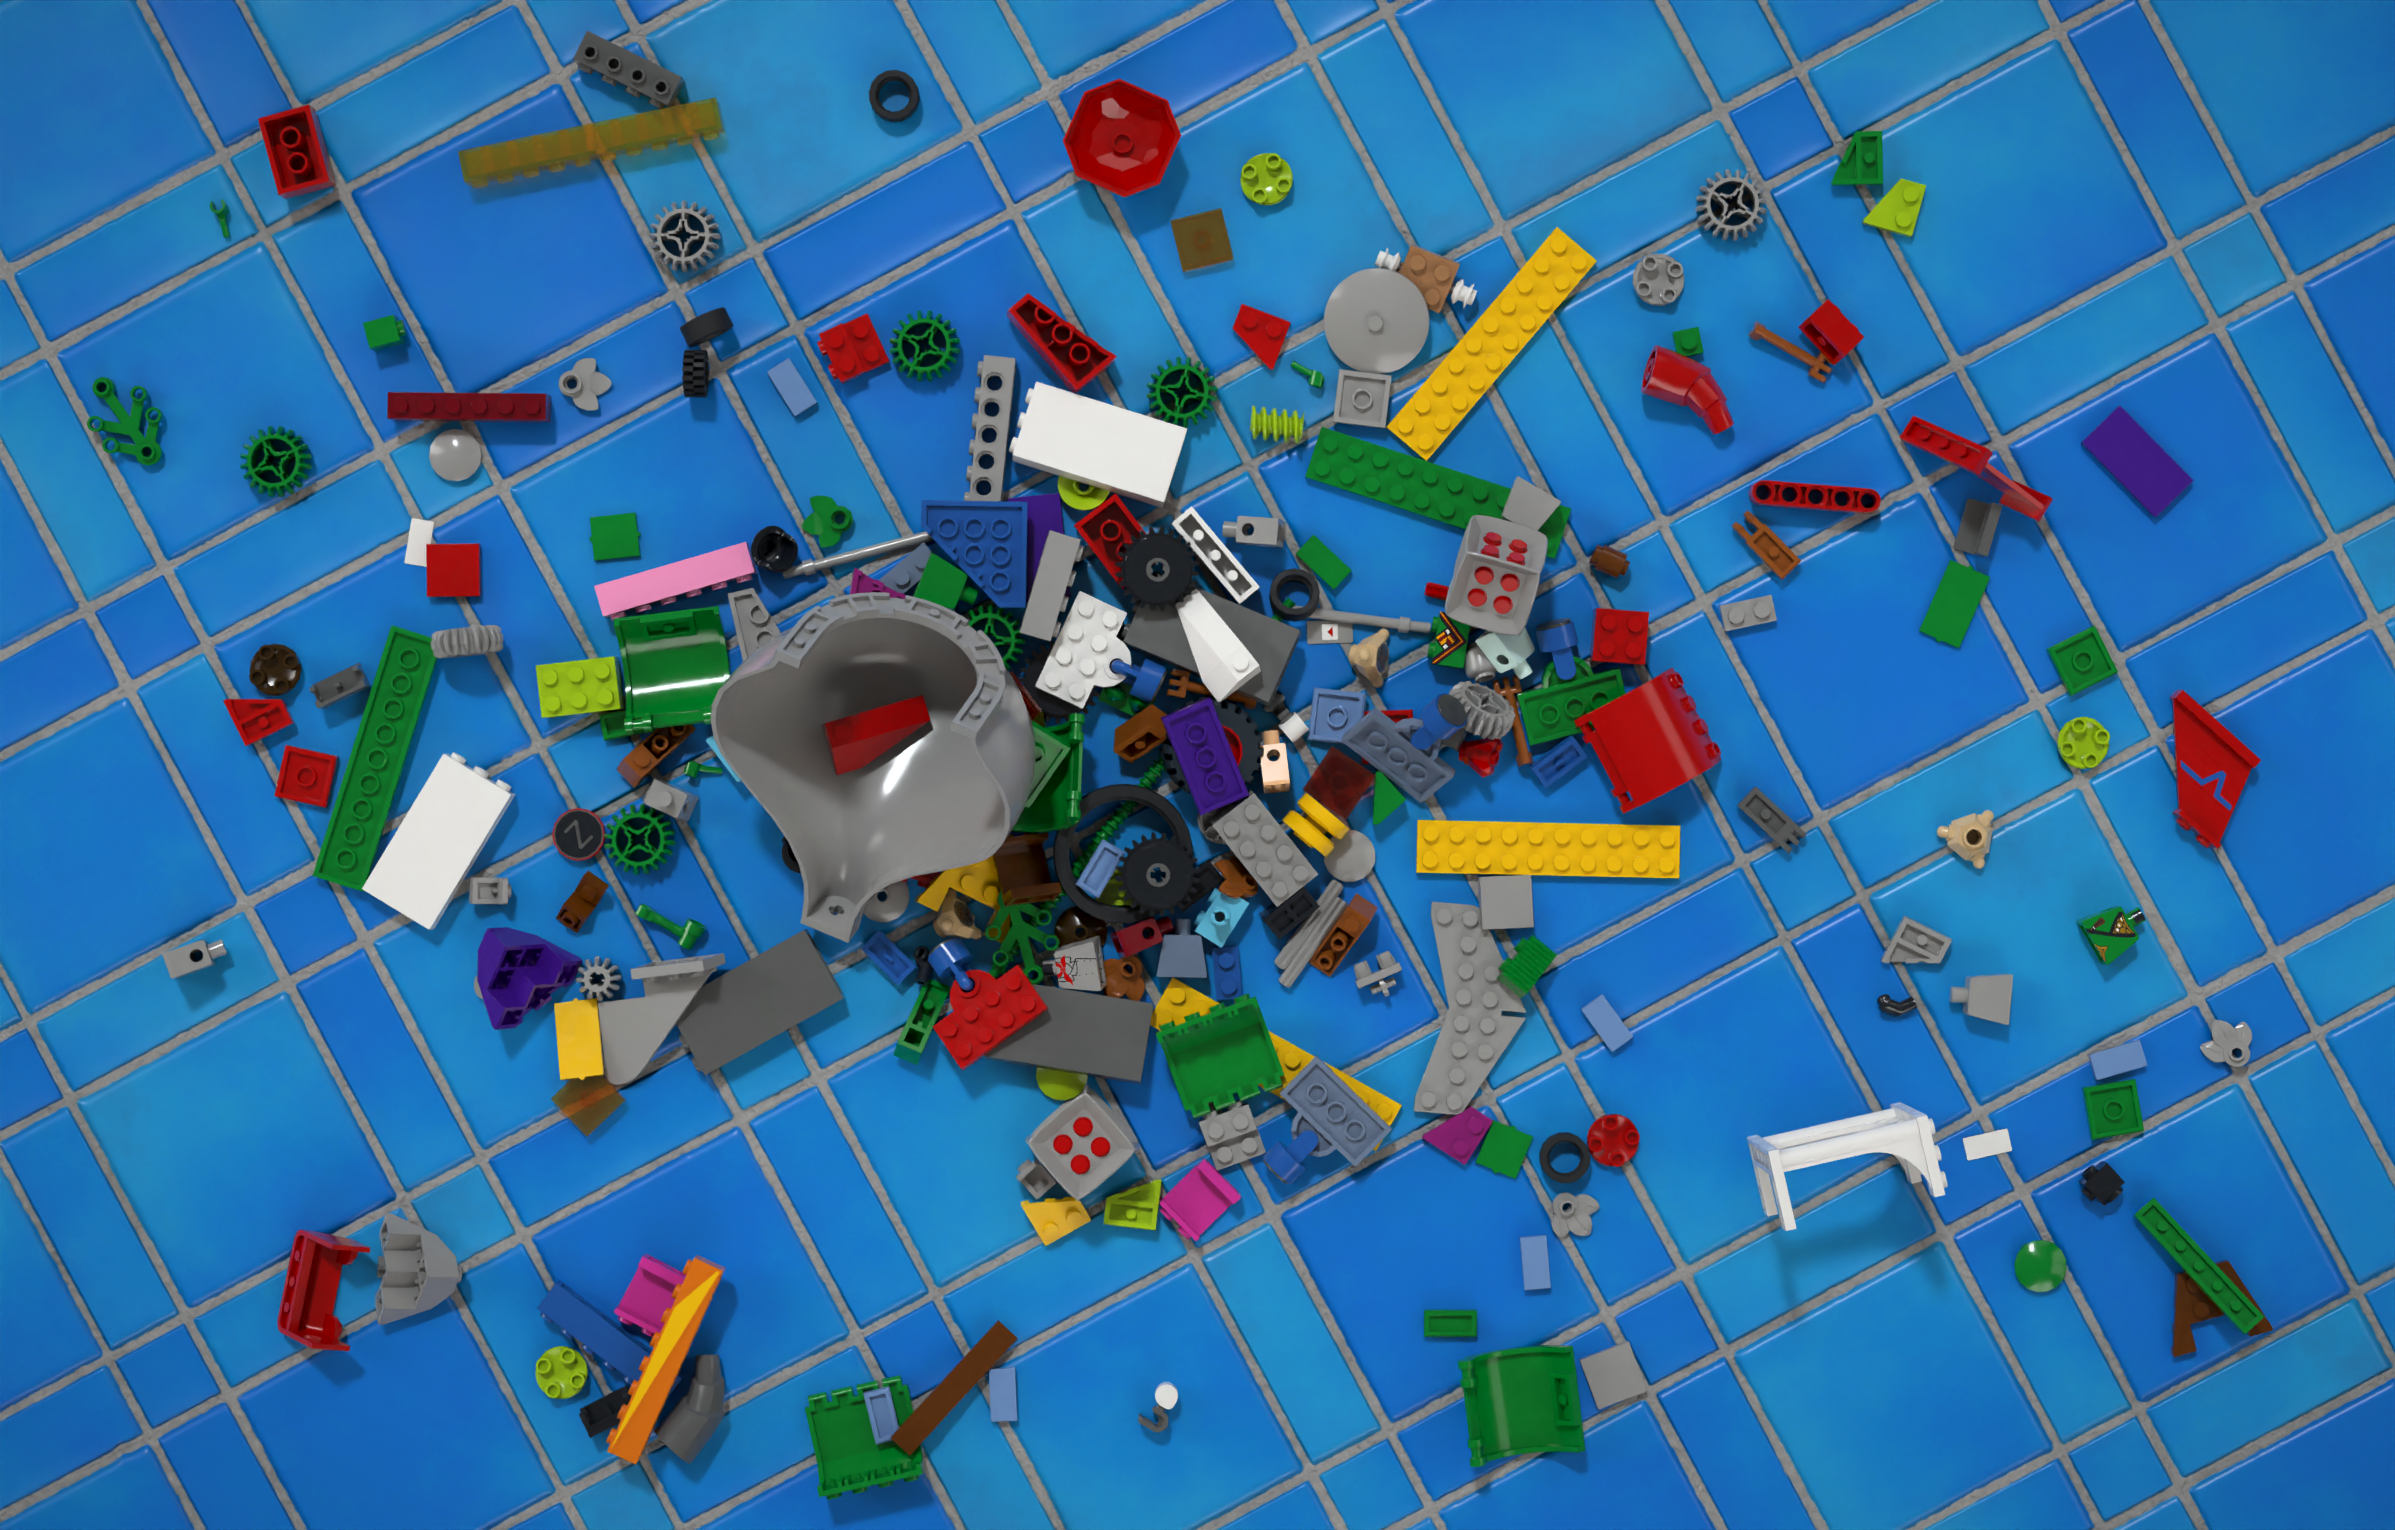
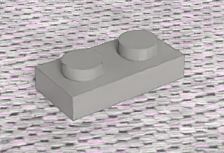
[1719,595,1777,632]

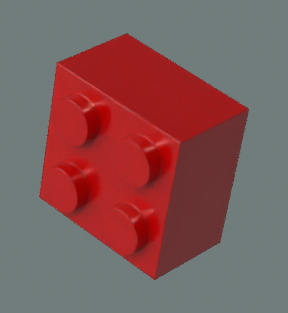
[1590,608,1649,665]

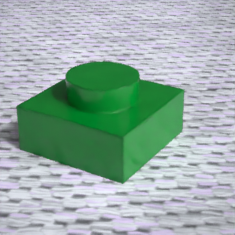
[1672,327,1704,357]

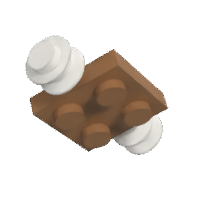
[1374,244,1477,313]

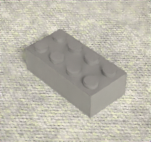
[1019,530,1084,641]
[1209,789,1318,907]

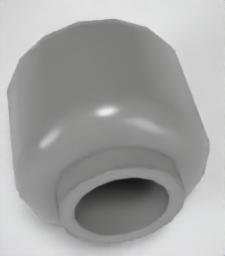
[1464,642,1497,683]

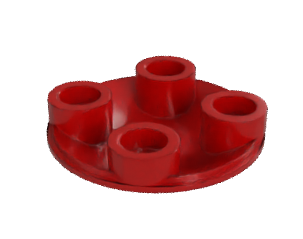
[1587,1114,1640,1167]

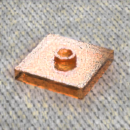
[1170,208,1234,273]
[551,1075,626,1136]

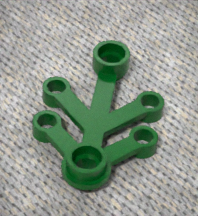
[87,377,163,466]
[985,891,1059,985]

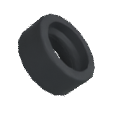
[869,70,920,122]
[680,307,733,347]
[1269,568,1320,622]
[1539,1132,1590,1183]

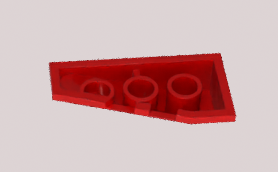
[822,695,930,775]

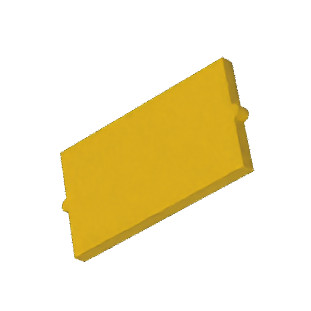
[554,998,604,1080]

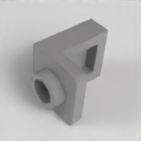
[469,877,511,905]
[1016,1158,1057,1200]

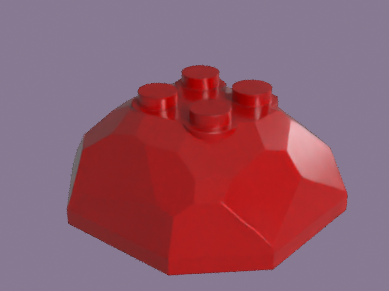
[1063,79,1181,198]

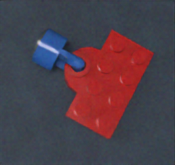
[928,937,1049,1070]

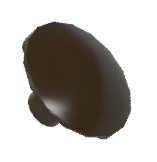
[249,644,302,696]

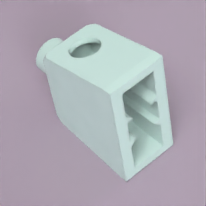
[1475,628,1535,680]

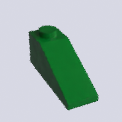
[893,979,951,1065]

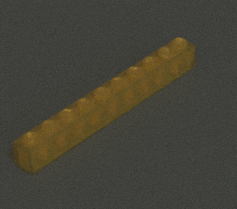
[458,98,725,189]

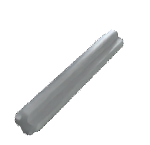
[1274,879,1343,970]
[1279,897,1347,988]

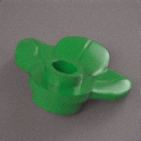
[801,495,853,548]

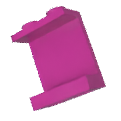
[1159,1157,1241,1241]
[614,1254,686,1337]

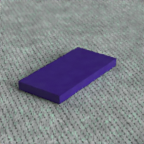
[2081,406,2194,518]
[1007,493,1071,603]
[1161,697,1249,816]

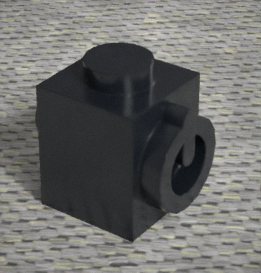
[2079,1161,2125,1206]

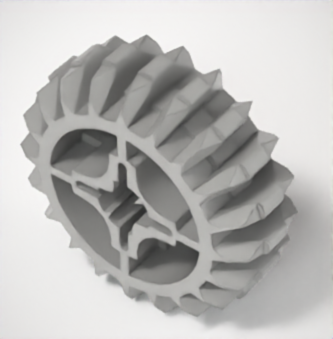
[1695,169,1767,241]
[649,201,721,272]
[431,625,504,658]
[1449,681,1516,740]

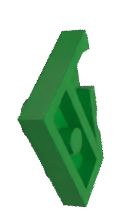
[1831,131,1883,186]

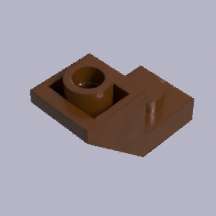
[556,871,609,933]

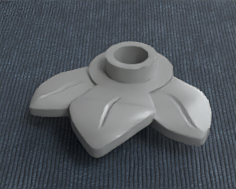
[559,358,612,411]
[2200,1020,2252,1067]
[1551,1192,1600,1238]

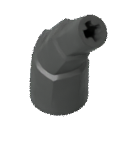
[654,1355,725,1464]

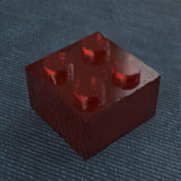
[1302,746,1376,819]

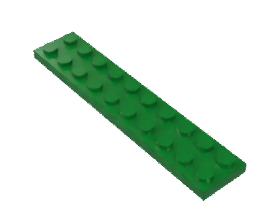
[1305,427,1571,559]
[312,625,438,892]

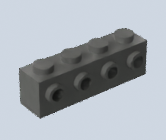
[573,31,685,110]

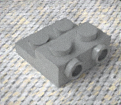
[1199,1101,1266,1171]

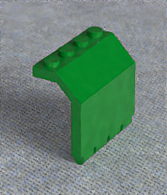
[1155,993,1284,1119]
[805,1375,925,1499]

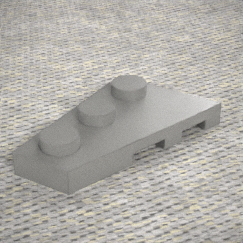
[728,588,781,662]

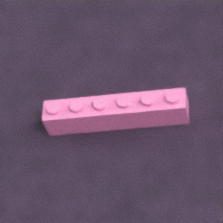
[594,542,757,620]

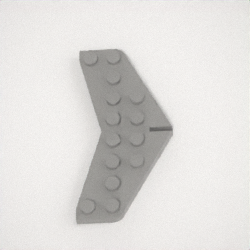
[1414,901,1526,1115]

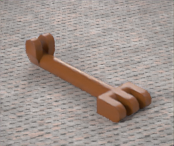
[1748,321,1833,383]
[1166,669,1257,709]
[1492,675,1533,767]

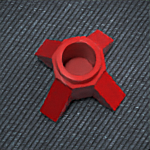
[1459,737,1503,778]

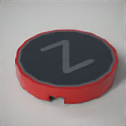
[552,808,605,861]

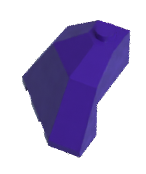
[477,927,583,1030]

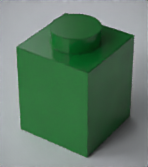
[363,315,407,351]

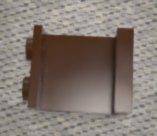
[993,832,1062,906]

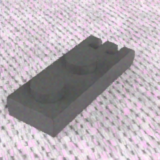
[1736,786,1807,854]

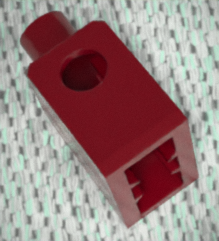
[1110,916,1174,958]

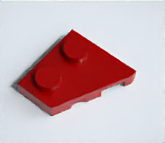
[1232,304,1291,370]

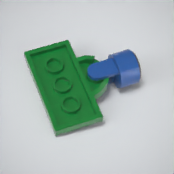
[1517,618,1626,746]

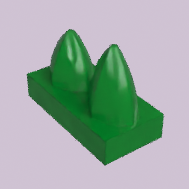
[1098,682,1156,716]

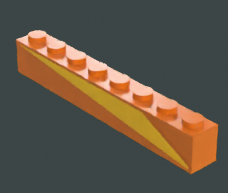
[606,1255,726,1464]

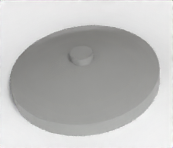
[1324,268,1430,374]

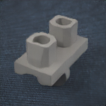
[1353,951,1402,997]

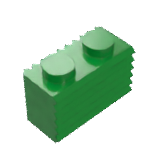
[1497,935,1557,998]

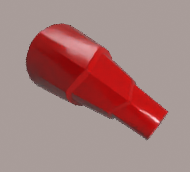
[1641,345,1734,435]

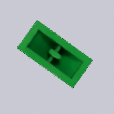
[1372,772,1406,825]

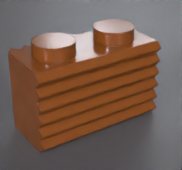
[1113,705,1167,763]

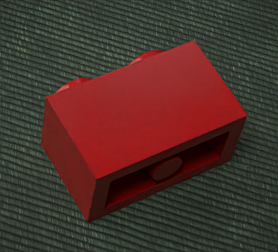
[1798,299,1864,365]

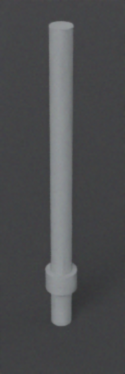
[783,531,934,579]
[1273,605,1431,633]

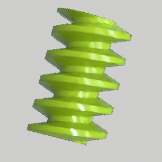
[1249,406,1305,444]

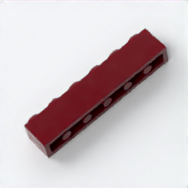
[387,392,551,423]

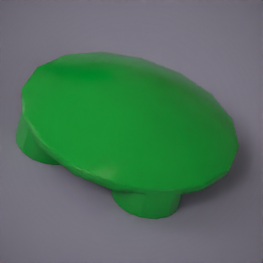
[2014,1240,2067,1292]

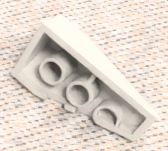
[1175,589,1261,702]

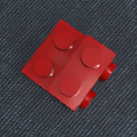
[817,313,890,384]

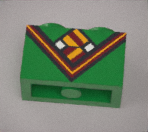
[1427,611,1470,669]

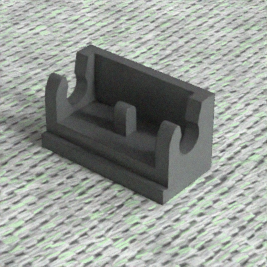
[309,663,371,709]

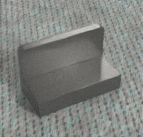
[1953,499,2003,557]

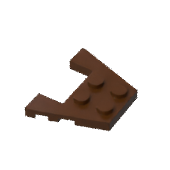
[2171,1260,2273,1357]

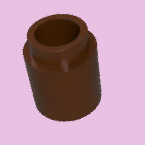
[1589,544,1630,579]

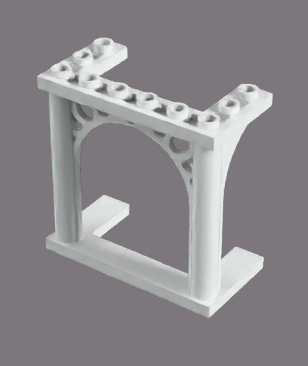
[1747,1102,1948,1231]

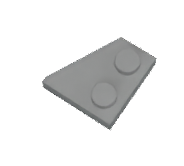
[1881,915,1952,963]

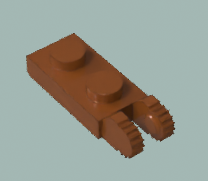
[1732,510,1801,580]

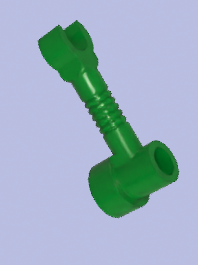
[635,903,706,950]

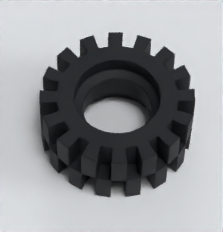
[682,350,709,397]

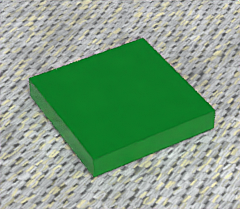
[2046,625,2118,696]
[2082,1079,2144,1140]

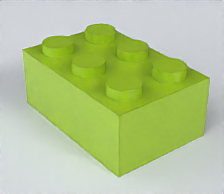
[536,656,625,718]

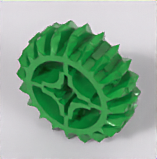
[889,311,960,382]
[1147,357,1218,428]
[240,426,312,497]
[964,605,1025,671]
[604,804,676,875]

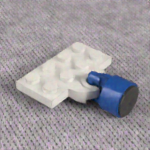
[1035,591,1167,709]

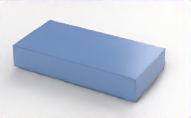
[767,358,817,417]
[1076,839,1125,898]
[1581,994,1633,1052]
[2088,1040,2147,1080]
[1520,1235,1551,1290]
[989,1367,1018,1422]
[863,1386,899,1444]

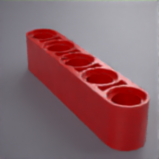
[1749,480,1881,514]

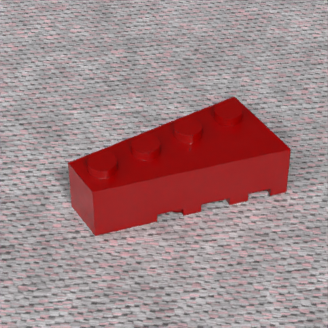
[1006,293,1117,394]

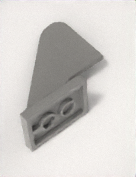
[598,953,726,1085]

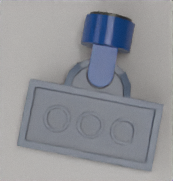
[1341,693,1467,803]
[1263,1055,1392,1184]

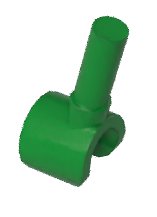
[210,199,230,238]
[1291,361,1324,388]
[684,761,722,778]

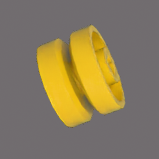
[1282,792,1350,857]

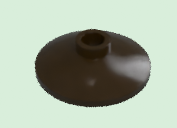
[1055,906,1107,948]

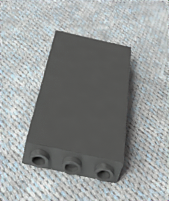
[1121,570,1301,707]
[675,929,845,1075]
[984,978,1153,1084]

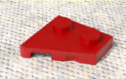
[223,699,295,746]

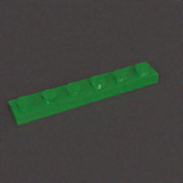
[2133,1197,2264,1335]

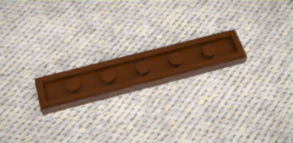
[890,1320,1017,1456]

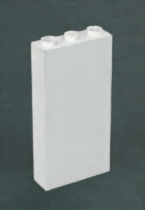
[1009,382,1187,508]
[362,752,515,930]

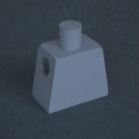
[1157,919,1207,978]

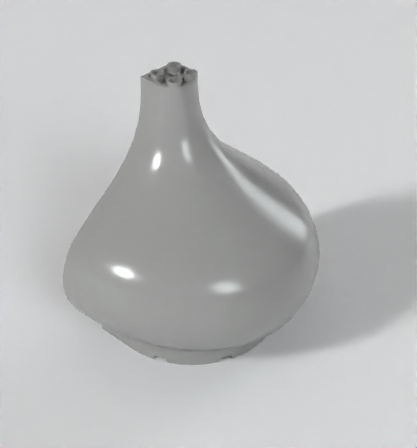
[711,592,1035,943]

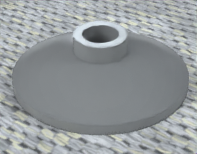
[863,881,910,922]

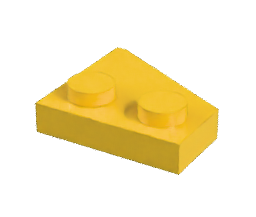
[1021,1196,1091,1246]

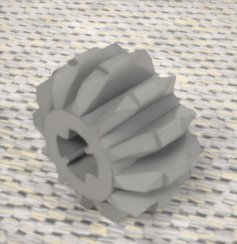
[576,956,622,1001]

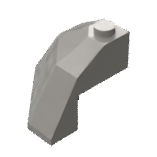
[375,1213,462,1325]

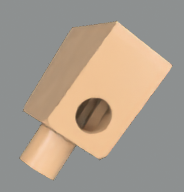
[1259,730,1290,794]

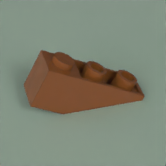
[616,724,696,788]
[1309,893,1378,977]

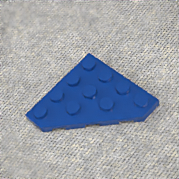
[921,500,1028,608]

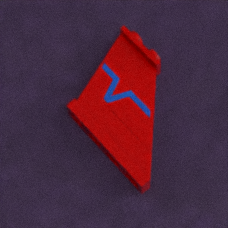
[1899,415,2053,522]
[2170,690,2261,849]

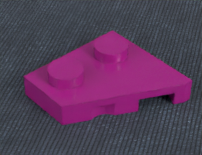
[1422,1106,1493,1165]

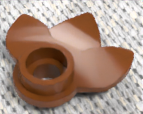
[1214,856,1258,899]
[1104,955,1145,1001]

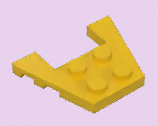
[915,855,1011,944]

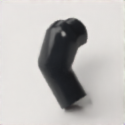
[913,945,933,986]
[1877,994,1917,1017]

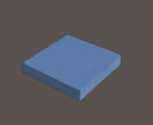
[1308,687,1367,744]

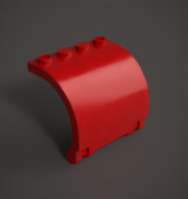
[1574,667,1722,814]

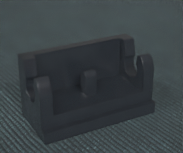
[1259,886,1320,940]
[579,1385,632,1438]

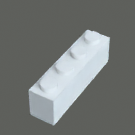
[1171,506,1260,605]

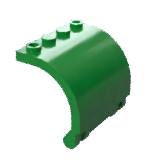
[614,606,731,734]
[1011,713,1085,832]
[1458,1345,1585,1467]

